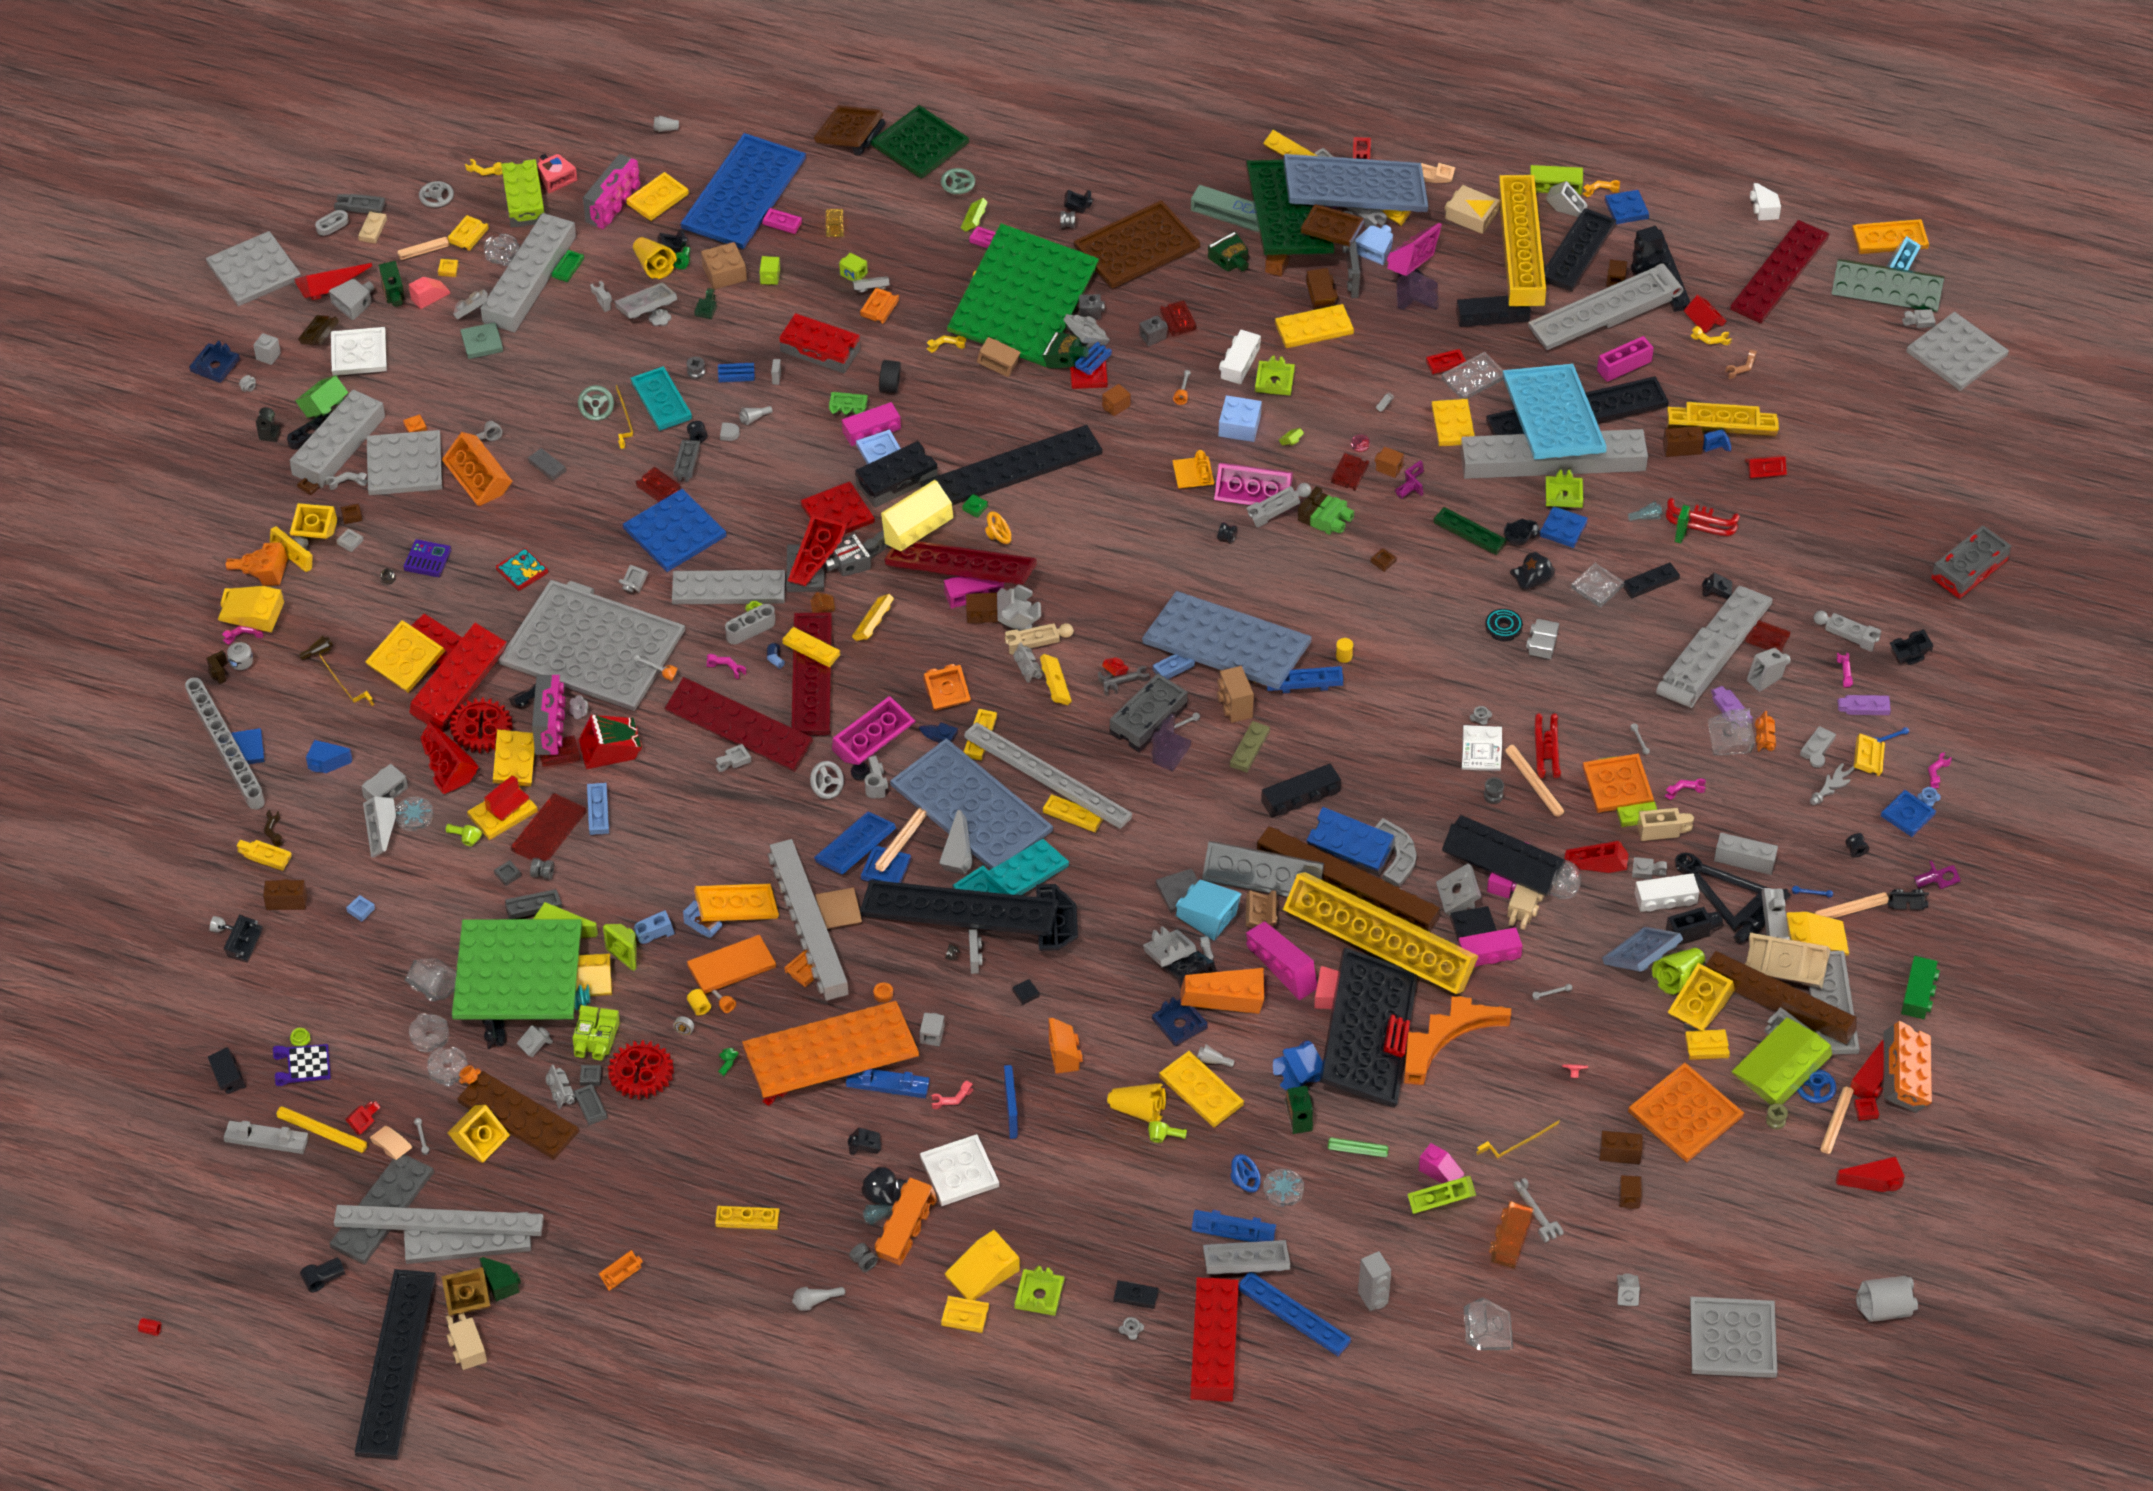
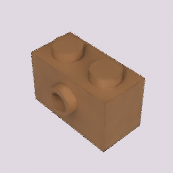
[977,337,1020,377]

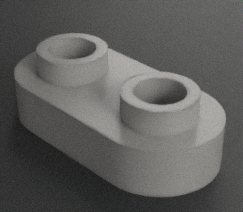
[315,210,348,236]

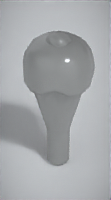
[792,1286,845,1311]

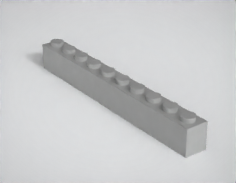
[767,839,848,1001]

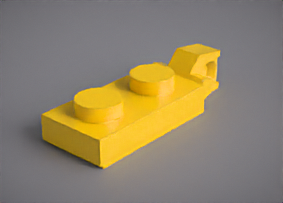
[237,840,292,871]

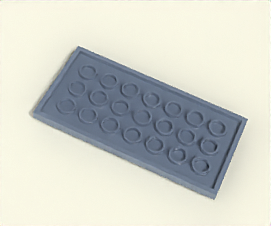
[1283,154,1428,212]
[1142,591,1311,689]
[890,738,1053,869]

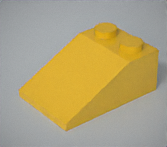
[218,586,284,633]
[1786,912,1849,956]
[1668,963,1735,1032]
[945,1230,1020,1301]

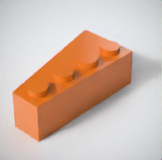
[1181,968,1264,1014]
[875,1178,937,1266]

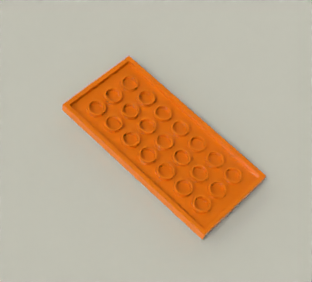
[742,1001,919,1098]

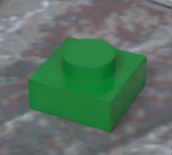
[962,494,988,518]

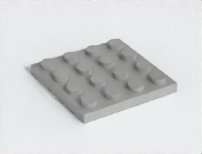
[206,231,301,306]
[1906,312,2009,391]
[367,430,443,495]
[1690,1297,1777,1378]

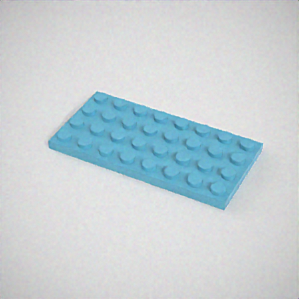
[1502,364,1607,459]

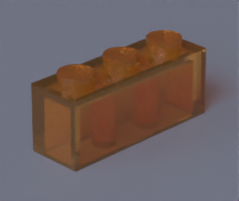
[1489,1201,1534,1269]

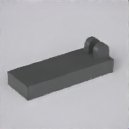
[674,440,700,482]
[505,889,562,919]

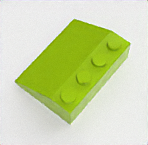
[1732,1017,1832,1105]

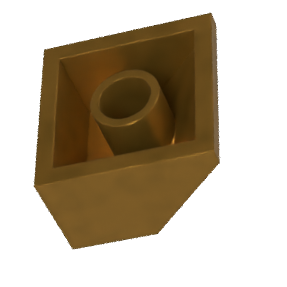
[441,1267,491,1316]

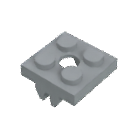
[1063,314,1110,350]
[1436,864,1482,916]
[1143,926,1196,967]

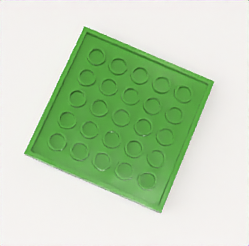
[452,919,582,1019]

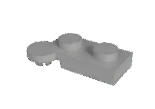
[1800,726,1836,768]

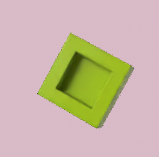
[1279,428,1304,446]

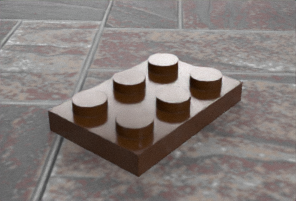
[1301,204,1364,247]

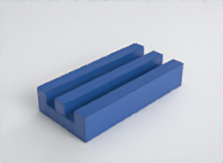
[1075,342,1112,375]
[718,363,755,382]

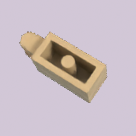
[1637,808,1694,841]
[1507,884,1544,930]
[446,1313,487,1370]

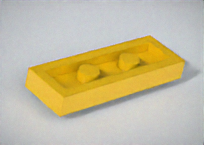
[270,526,313,572]
[852,594,894,642]
[782,627,840,667]
[963,709,997,761]
[1043,794,1103,833]

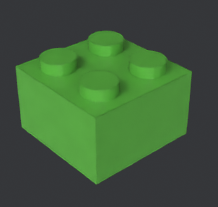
[295,375,348,418]

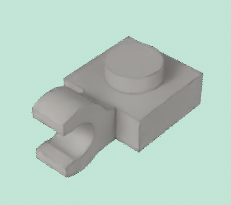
[590,281,612,312]
[1902,309,1936,328]
[716,744,751,772]
[1632,857,1667,879]

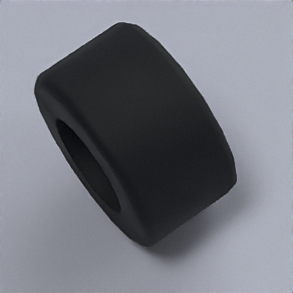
[879,360,901,393]

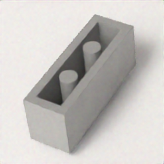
[1714,833,1778,875]
[1358,1251,1392,1311]

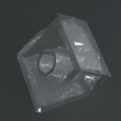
[1708,709,1755,756]
[405,958,456,1002]
[1464,1297,1513,1350]

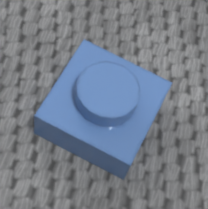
[346,895,375,922]

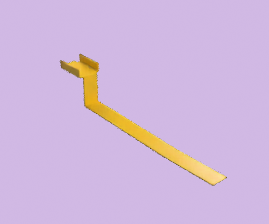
[616,385,633,449]
[319,654,375,706]
[1476,1120,1560,1158]

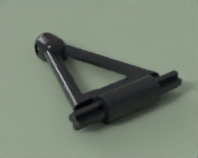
[1675,852,1791,944]

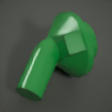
[674,247,690,270]
[718,1048,739,1076]

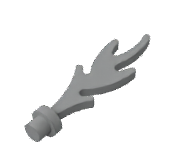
[1810,763,1855,805]

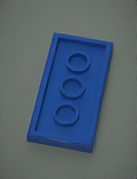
[814,811,896,875]

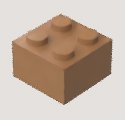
[701,242,747,290]
[1217,666,1254,723]

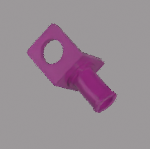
[1395,460,1424,499]
[1914,861,1961,889]

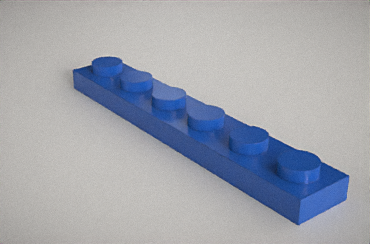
[1238,1272,1351,1356]

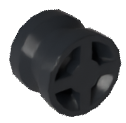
[687,420,708,443]
[1217,522,1238,544]
[1845,833,1869,857]

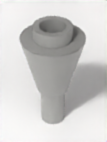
[739,406,772,425]
[1197,1044,1235,1067]

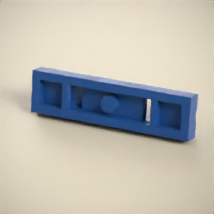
[1267,666,1343,694]
[846,1069,930,1099]
[1192,1210,1276,1242]

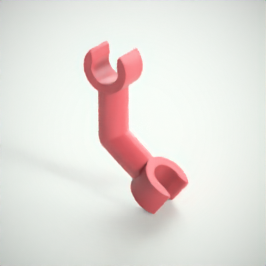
[931,1080,973,1109]

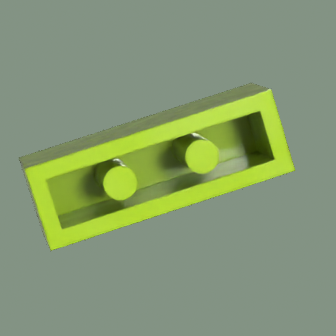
[1530,165,1583,195]

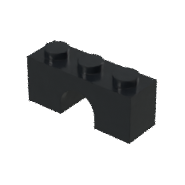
[1631,225,1664,275]

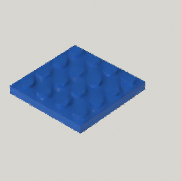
[623,489,727,572]

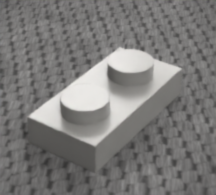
[852,276,890,292]
[453,289,488,320]
[969,930,982,974]

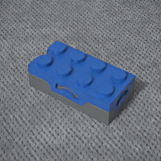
[1306,807,1395,877]

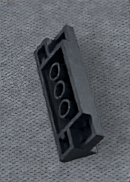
[1442,815,1565,897]

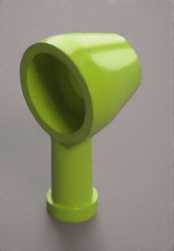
[446,824,482,846]
[1148,1121,1187,1143]

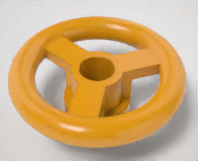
[985,511,1012,544]

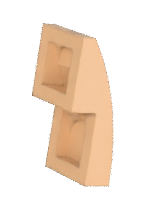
[1421,163,1455,183]
[370,1126,412,1160]

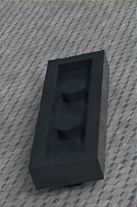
[1622,562,1680,599]

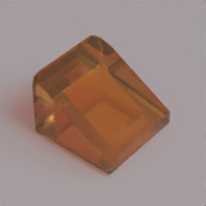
[810,592,835,613]

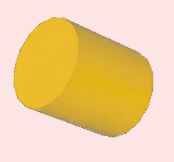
[1336,638,1353,663]
[687,989,711,1016]

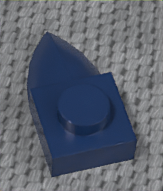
[919,722,958,743]

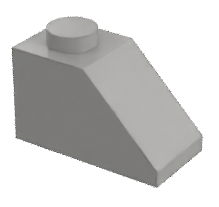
[1546,181,1588,217]

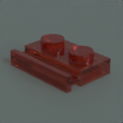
[1160,301,1197,336]
[1331,453,1369,491]
[636,466,681,502]
[1745,620,1791,653]
[540,735,580,767]

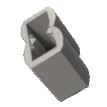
[1526,619,1559,659]

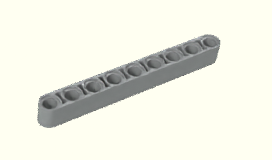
[185,677,265,810]

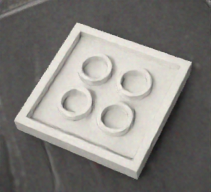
[331,327,387,376]
[920,1134,999,1206]

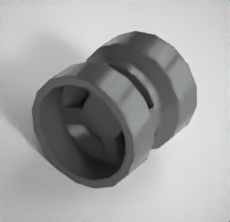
[1484,777,1504,804]
[530,858,554,880]
[849,1243,878,1272]

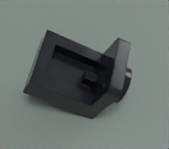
[1064,190,1092,214]
[657,229,687,253]
[1702,573,1732,599]
[847,1127,881,1155]

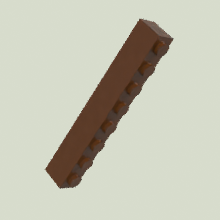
[1705,951,1857,1045]

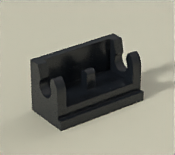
[224,914,263,963]
[208,1047,246,1094]

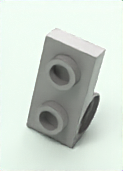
[865,756,888,799]

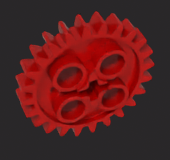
[450,697,513,754]
[608,1040,674,1100]

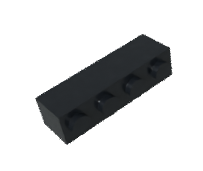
[1456,295,1531,327]
[1261,763,1341,818]

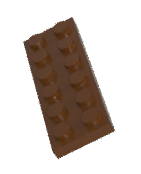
[457,1070,579,1160]

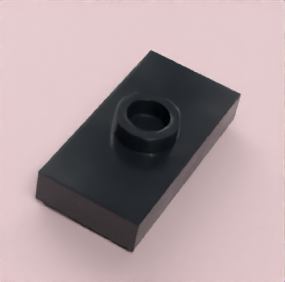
[1113,1280,1159,1309]

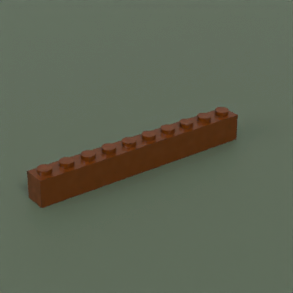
[1257,826,1440,932]

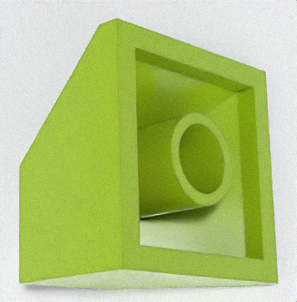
[603,924,637,971]

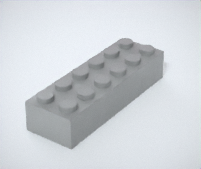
[289,390,385,488]

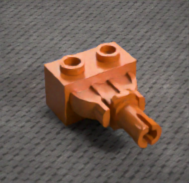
[225,542,288,586]

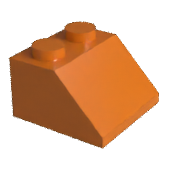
[1048,1018,1083,1074]

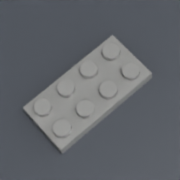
[1203,1240,1290,1275]

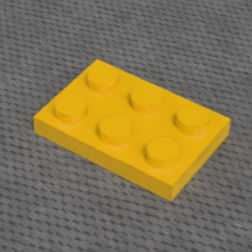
[626,172,689,221]
[1431,399,1475,446]
[492,729,534,787]
[467,787,538,840]

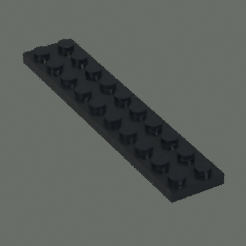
[1486,376,1669,435]
[921,425,1102,506]
[860,880,1059,936]
[354,1269,436,1460]

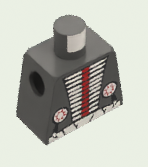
[824,534,871,576]

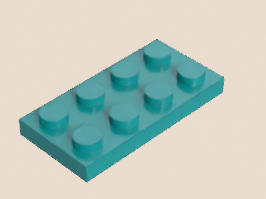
[631,366,692,431]
[985,839,1069,895]

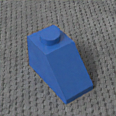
[306,740,352,773]

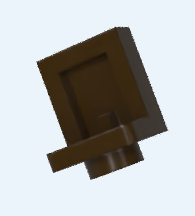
[206,650,227,685]

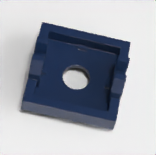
[189,341,240,383]
[1152,997,1208,1046]

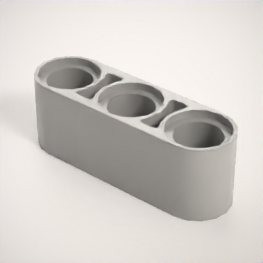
[725,604,775,644]

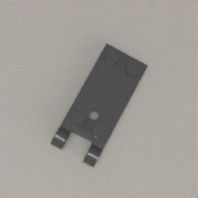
[1342,211,1360,298]

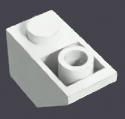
[1750,183,1781,221]

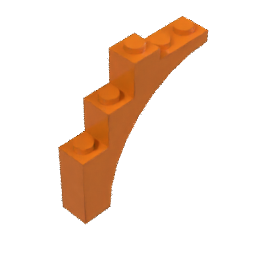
[1404,996,1511,1085]

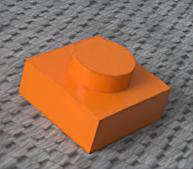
[403,414,427,433]

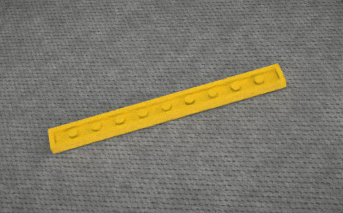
[1263,130,1411,226]

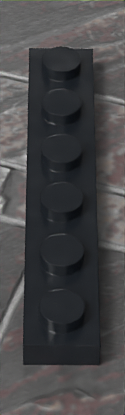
[1654,229,1690,312]

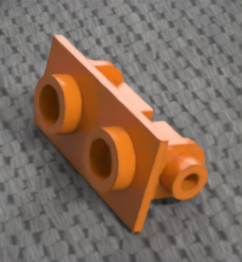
[1755,711,1776,752]
[598,1250,643,1291]

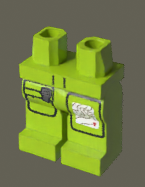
[573,1005,620,1061]

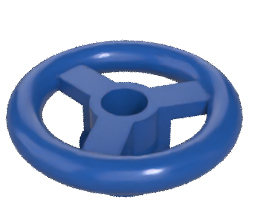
[1797,1069,1836,1103]
[1231,1154,1261,1193]

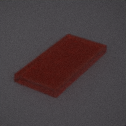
[511,793,587,861]

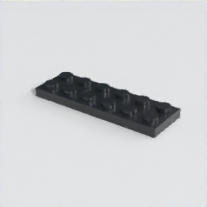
[1544,208,1616,292]

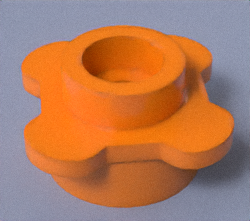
[459,1065,481,1084]

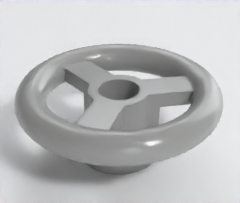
[419,181,454,208]
[810,761,844,799]

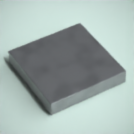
[1156,869,1198,913]

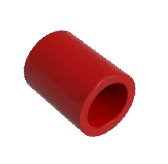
[138,1318,161,1336]

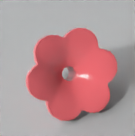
[1562,1064,1588,1078]

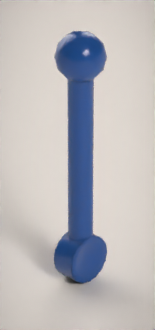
[1874,727,1909,742]
[1792,886,1833,898]

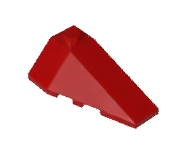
[294,263,372,300]
[788,514,848,587]
[420,722,479,794]

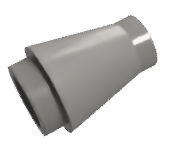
[654,115,679,133]

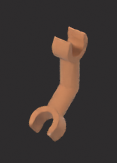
[1725,349,1757,379]

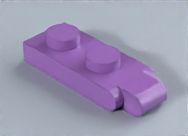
[1711,686,1753,730]
[1837,695,1891,715]

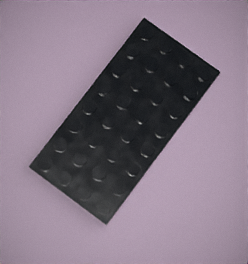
[1319,948,1418,1108]

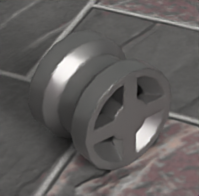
[1060,211,1075,229]
[686,356,705,379]

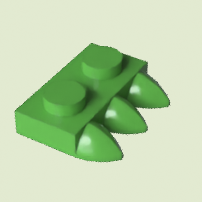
[829,392,868,415]

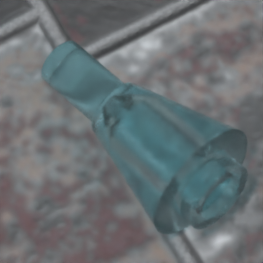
[1628,501,1663,521]
[863,1205,893,1225]

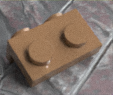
[1246,890,1278,928]

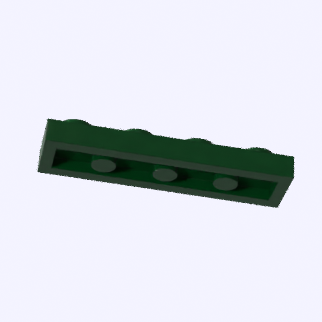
[1434,507,1507,555]

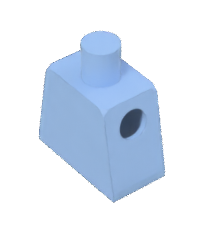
[1356,225,1393,265]

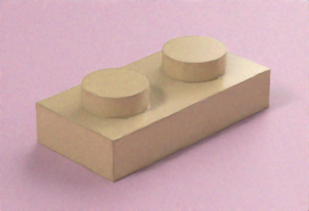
[358,212,387,244]

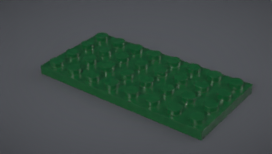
[1246,160,1334,255]

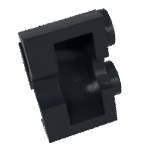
[1889,629,1934,665]

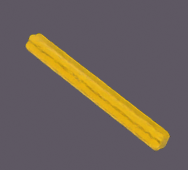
[276,1106,367,1153]

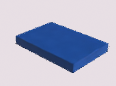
[1004,1065,1018,1139]

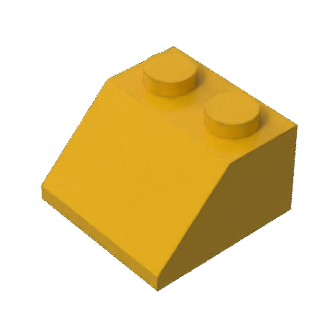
[290,503,337,539]
[447,1105,510,1163]

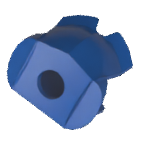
[1273,1041,1323,1091]

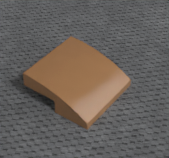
[815,887,862,930]

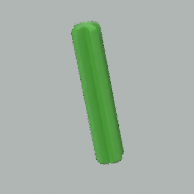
[1328,1137,1389,1157]

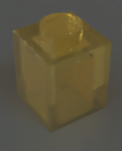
[825,209,844,237]

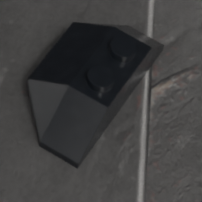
[1036,884,1078,951]

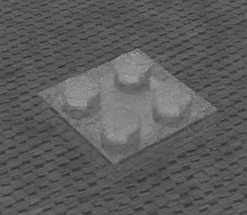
[1571,563,1624,608]

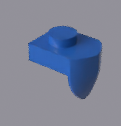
[1703,429,1731,452]

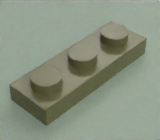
[1230,721,1270,773]

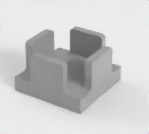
[997,585,1041,631]

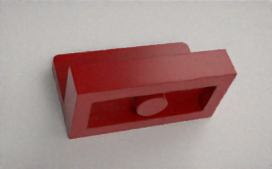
[1684,295,1727,333]
[1745,455,1787,478]
[484,775,529,821]

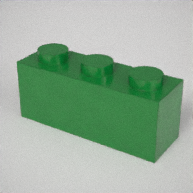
[1901,956,1940,1020]

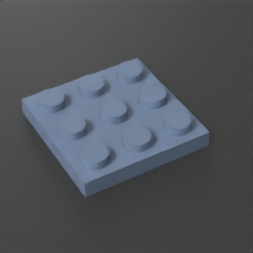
[1602,927,1683,972]

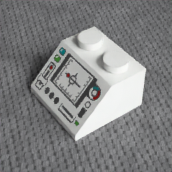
[1462,725,1502,771]

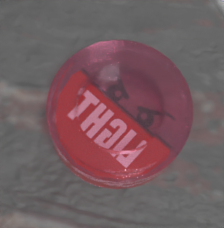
[1351,434,1370,452]

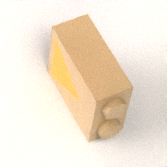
[1444,185,1500,234]

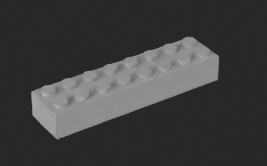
[481,213,576,333]

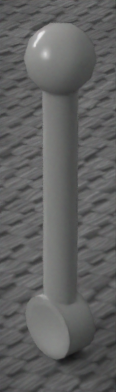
[1165,713,1200,733]
[1630,724,1650,755]
[1532,984,1573,1000]
[414,1118,430,1155]

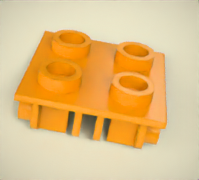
[1172,450,1214,489]

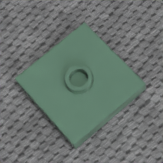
[460,322,503,359]

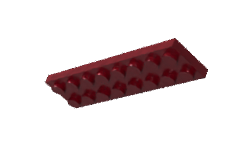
[1730,220,1829,324]
[884,541,1037,585]
[791,612,832,736]
[664,677,813,772]

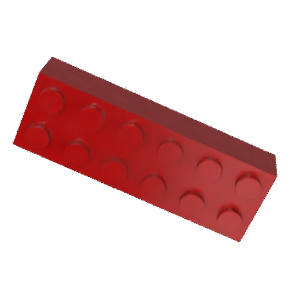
[409,622,506,731]
[1190,1277,1239,1402]

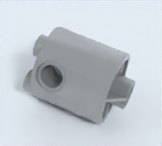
[1856,1276,1918,1322]

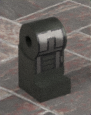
[256,407,281,442]

